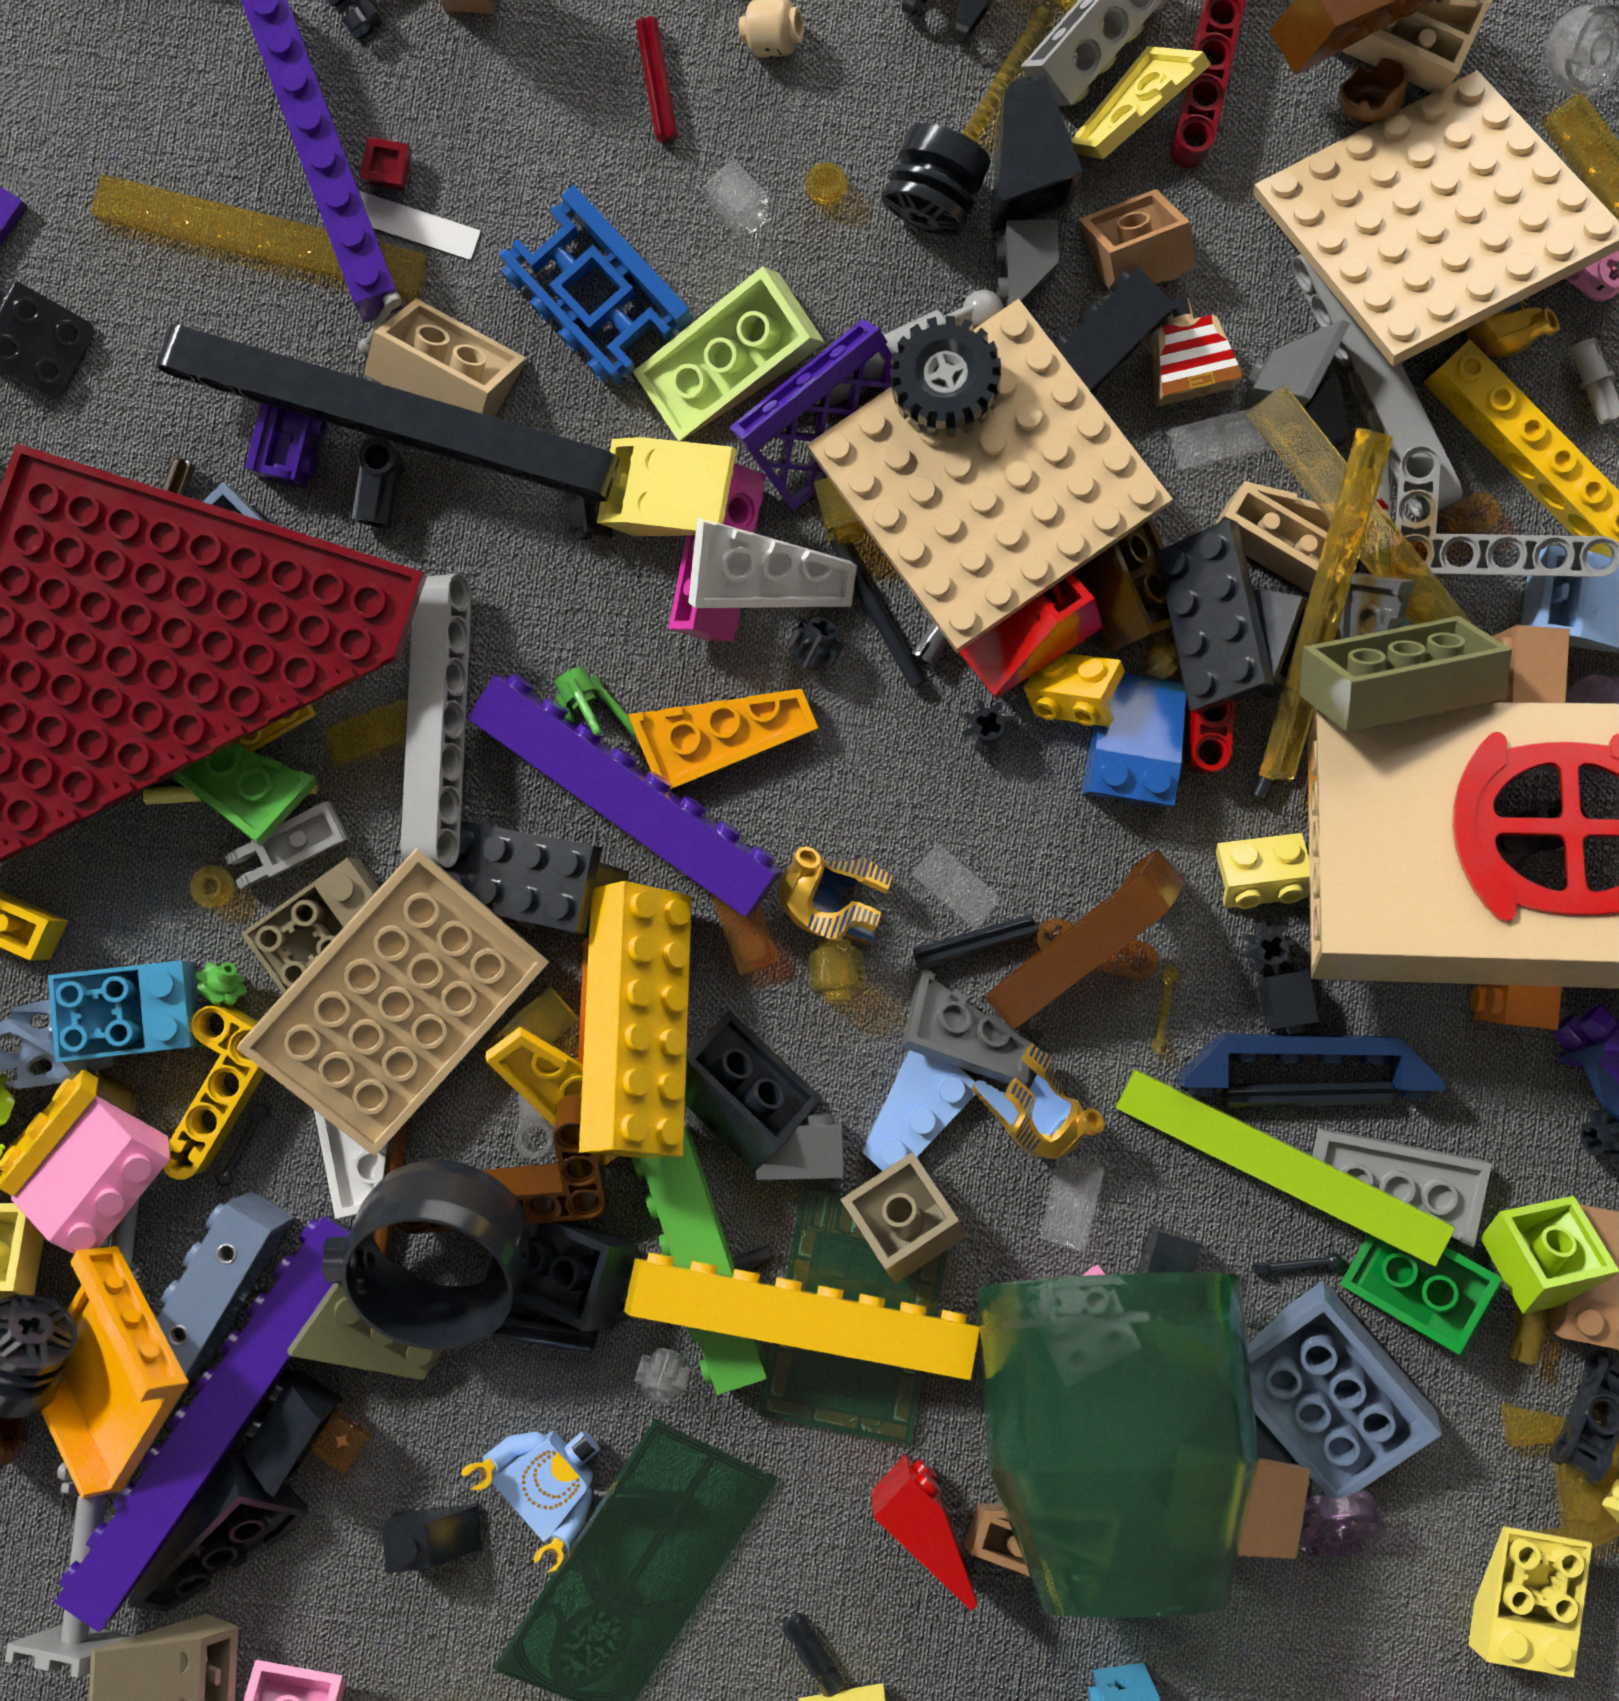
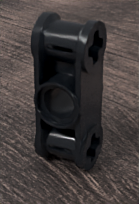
[1550,1350,1619,1485]

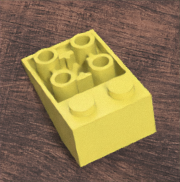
[597,437,737,537]
[1468,1526,1592,1678]

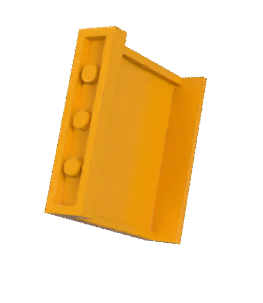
[41,1246,189,1499]

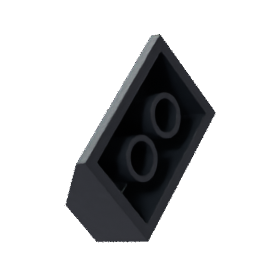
[685,1010,821,1171]

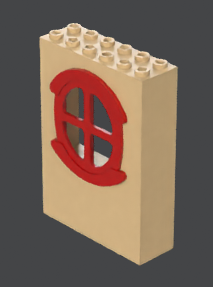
[1307,702,1619,989]

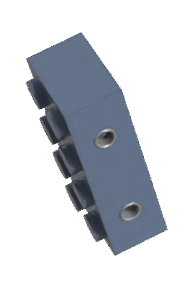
[157,1191,295,1380]

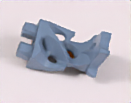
[0,1000,117,1089]

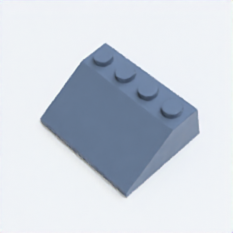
[1221,1280,1442,1506]

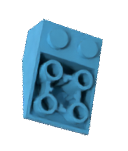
[48,960,202,1063]

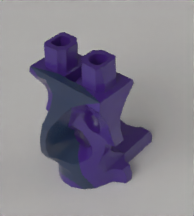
[1552,1004,1619,1121]

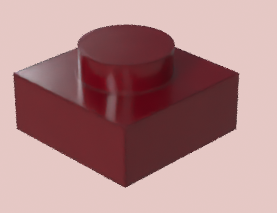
[360,137,412,191]

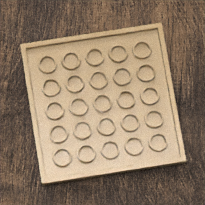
[1254,70,1619,366]
[807,299,1173,653]

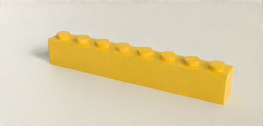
[624,1252,980,1380]

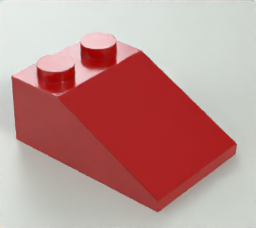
[871,1454,977,1611]

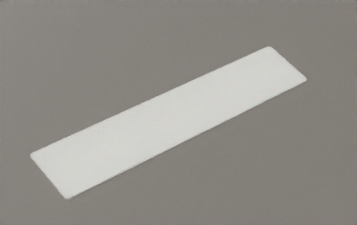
[360,191,480,260]

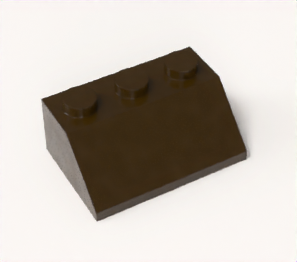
[1076,518,1173,653]

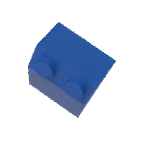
[1082,673,1186,809]

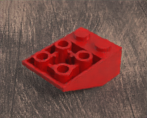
[958,573,1103,699]

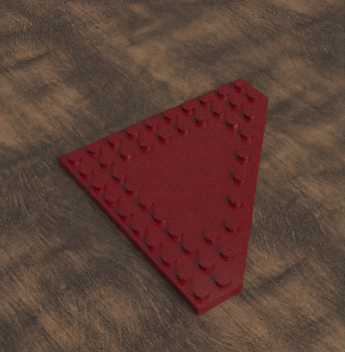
[0,443,427,863]

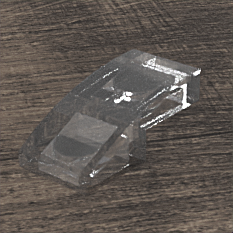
[1169,408,1267,473]

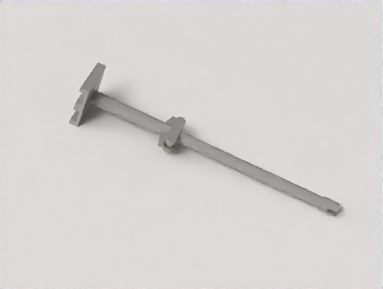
[5,1197,140,1678]

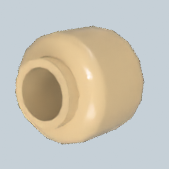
[739,0,804,58]

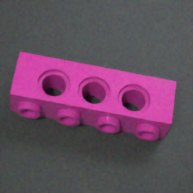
[668,463,766,642]

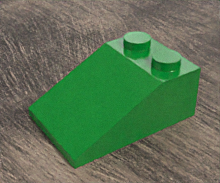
[1339,1233,1505,1359]

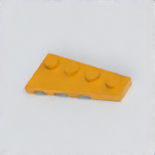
[628,689,818,790]

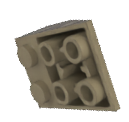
[241,858,380,994]
[89,1614,238,1701]

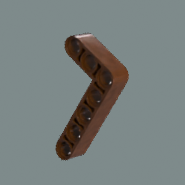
[984,849,1186,1030]
[394,1094,607,1234]

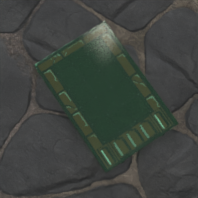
[758,1186,948,1446]

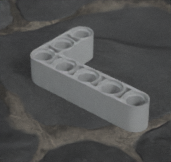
[1394,444,1619,577]

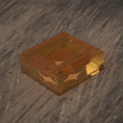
[309,1410,372,1474]

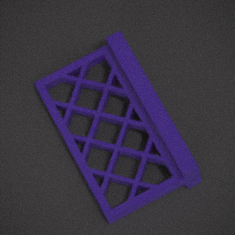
[729,319,892,511]

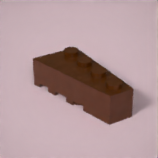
[1270,0,1444,76]

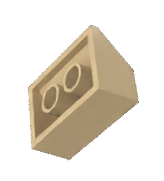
[365,298,526,417]

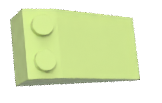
[633,266,825,442]

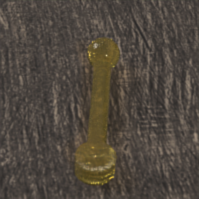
[1151,966,1180,1054]

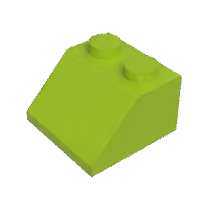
[1480,1196,1619,1314]

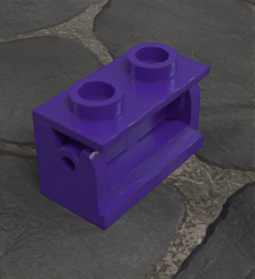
[245,403,328,489]

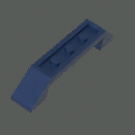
[1177,1033,1445,1099]

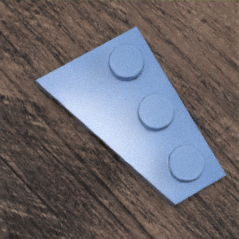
[862,1050,975,1171]

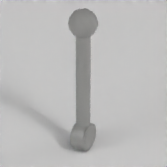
[358,292,402,355]

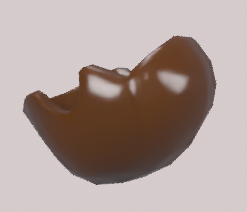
[1338,58,1408,124]

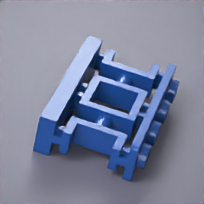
[499,184,691,388]

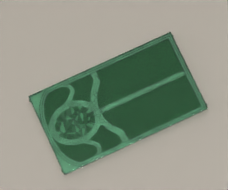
[494,1419,778,1701]

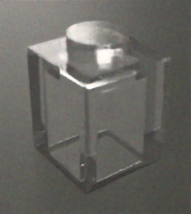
[702,158,769,239]

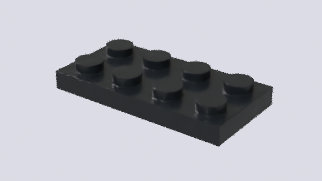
[1156,519,1274,714]
[442,820,602,934]

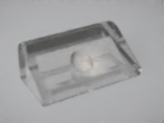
[910,843,1002,931]
[1039,1156,1105,1252]

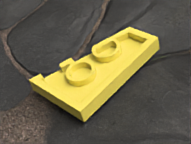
[1071,46,1211,159]

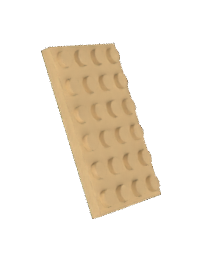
[237,847,549,1157]

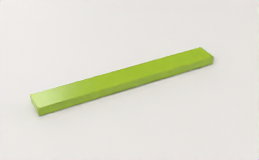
[1116,1068,1455,1267]

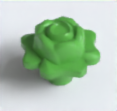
[194,962,247,1006]

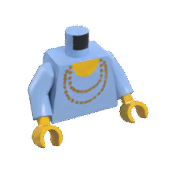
[462,1430,600,1574]

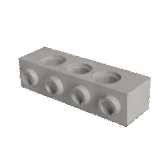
[1020,0,1169,106]

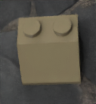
[840,1152,967,1284]

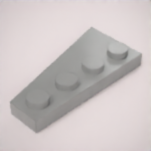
[1312,1128,1492,1248]

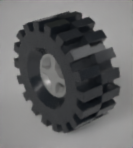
[890,316,1001,437]

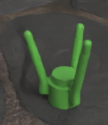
[554,667,638,740]

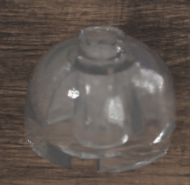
[1543,3,1619,97]

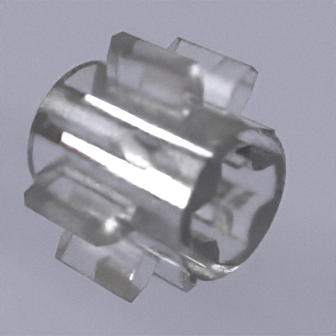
[634,1348,691,1404]

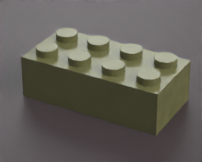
[1299,616,1512,733]

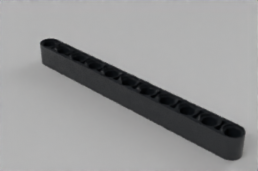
[156,324,620,502]

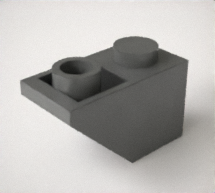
[995,219,1059,308]

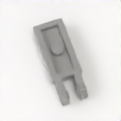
[224,801,350,890]

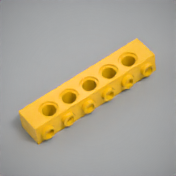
[1423,339,1619,558]

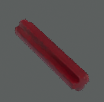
[635,16,678,143]

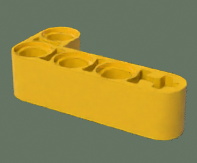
[163,1004,265,1180]

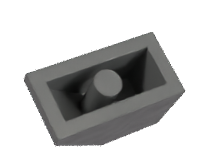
[756,1114,843,1180]

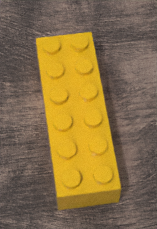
[579,881,692,1159]

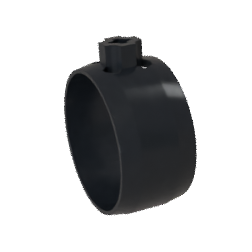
[322,1160,530,1350]

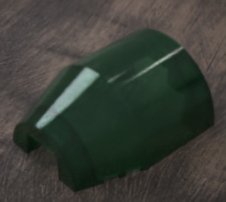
[977,1272,1259,1618]

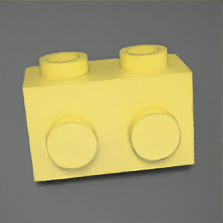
[1215,833,1310,909]

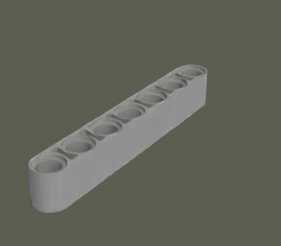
[1292,254,1462,519]
[400,573,471,868]

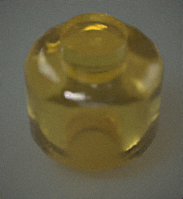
[808,939,866,1004]

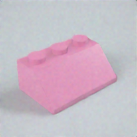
[11,1096,170,1255]

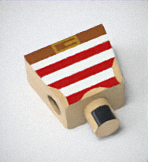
[1150,298,1243,407]

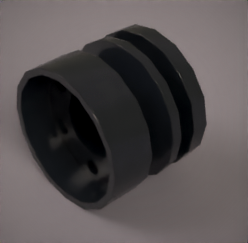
[881,123,991,236]
[0,1295,78,1418]

